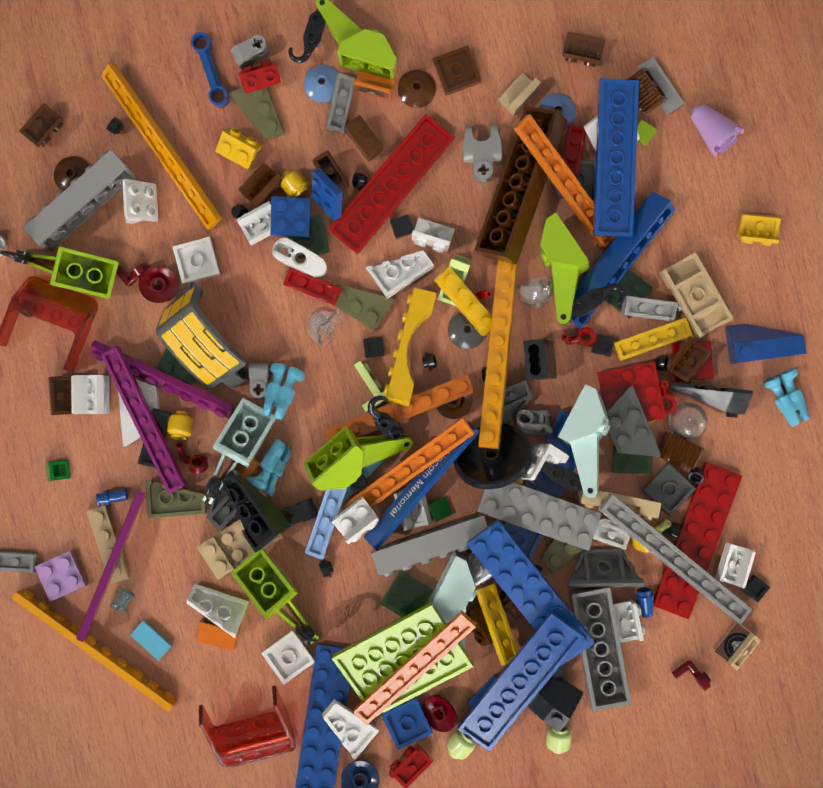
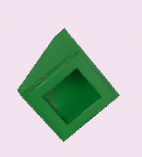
[45,459,70,481]
[428,497,452,522]

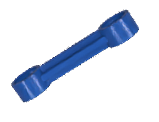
[191,32,230,108]

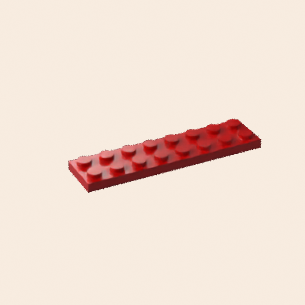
[328,114,455,255]
[654,462,743,620]

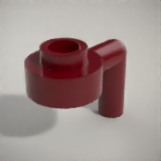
[116,262,150,286]
[175,442,209,474]
[671,661,711,691]

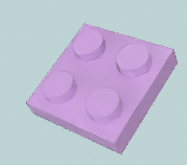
[35,550,87,602]

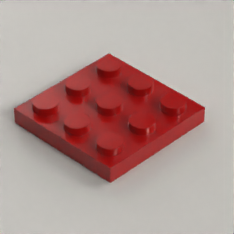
[597,361,666,422]

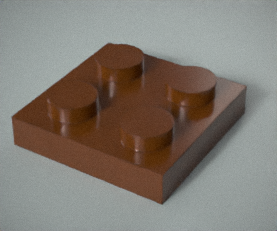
[432,45,481,96]

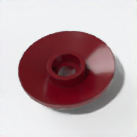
[138,266,178,303]
[422,695,457,732]

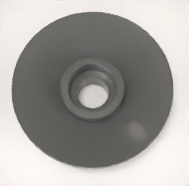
[448,313,485,349]

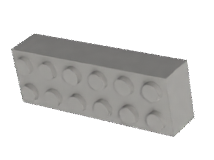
[23,150,136,251]
[476,483,601,551]
[371,513,487,577]
[568,587,631,711]

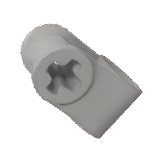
[231,35,269,69]
[249,363,270,400]
[514,410,552,436]

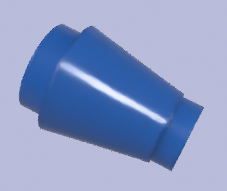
[635,587,654,618]

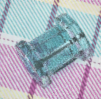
[110,588,135,613]

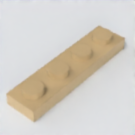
[86,505,130,584]

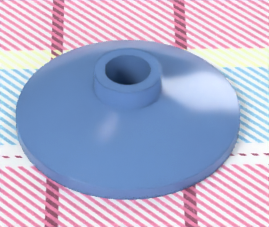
[304,65,338,103]
[539,93,576,130]

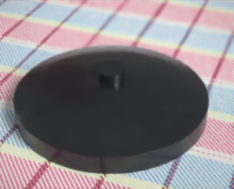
[454,424,532,490]

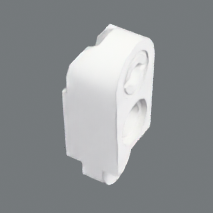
[272,238,327,278]

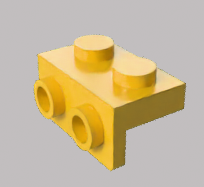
[215,128,262,169]
[736,213,781,246]

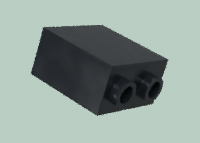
[523,339,557,381]

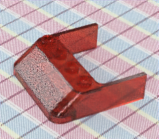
[0,276,98,372]
[199,686,296,768]

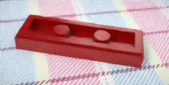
[562,124,586,179]
[283,267,342,306]

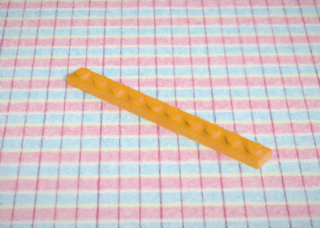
[101,63,222,230]
[478,260,518,449]
[11,589,177,712]

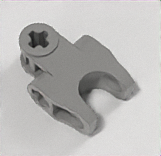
[462,124,502,184]

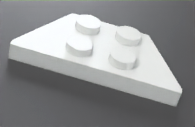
[118,379,160,446]

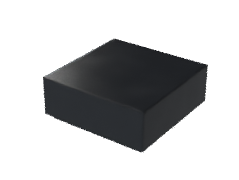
[390,214,413,239]
[591,334,614,357]
[363,337,384,358]
[741,575,770,602]

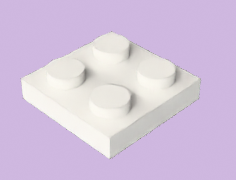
[173,237,220,284]
[261,629,315,685]

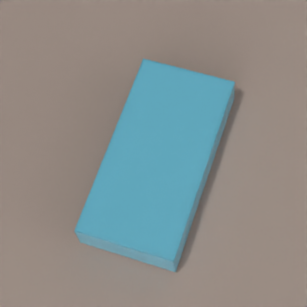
[130,620,173,661]

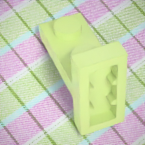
[438,253,472,306]
[354,361,387,412]

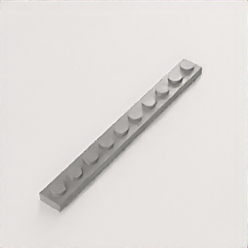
[598,493,752,625]

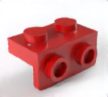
[239,59,281,93]
[389,743,433,788]

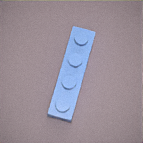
[305,488,348,560]

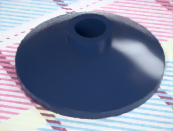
[341,760,379,788]

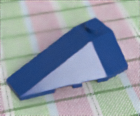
[725,324,807,364]

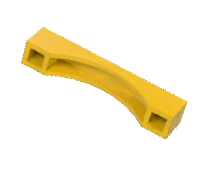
[383,288,437,407]

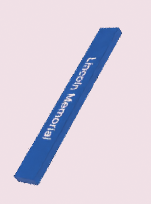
[364,419,480,550]

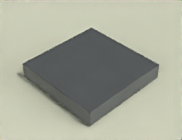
[641,462,696,517]

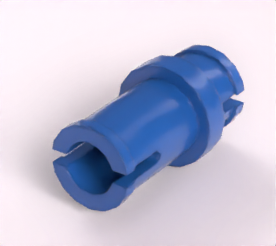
[96,488,128,506]

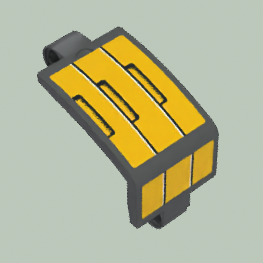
[156,282,249,390]

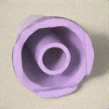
[691,104,744,157]

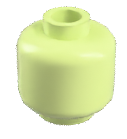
[546,725,572,754]
[447,730,475,760]

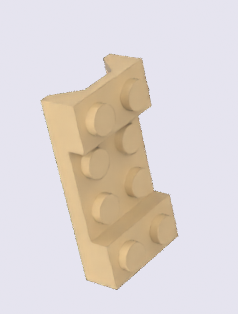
[659,252,734,339]
[575,490,661,521]
[197,520,284,580]

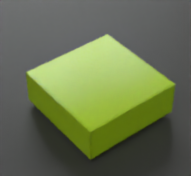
[637,120,657,147]

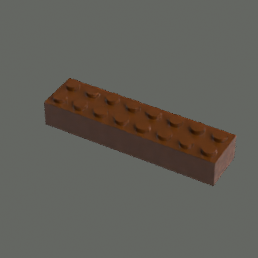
[474,106,567,264]

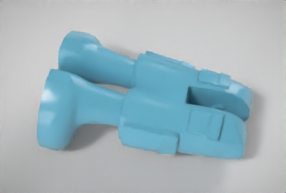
[263,363,305,420]
[763,368,810,427]
[246,439,292,497]

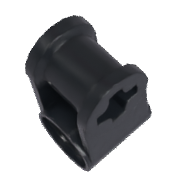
[281,498,318,525]

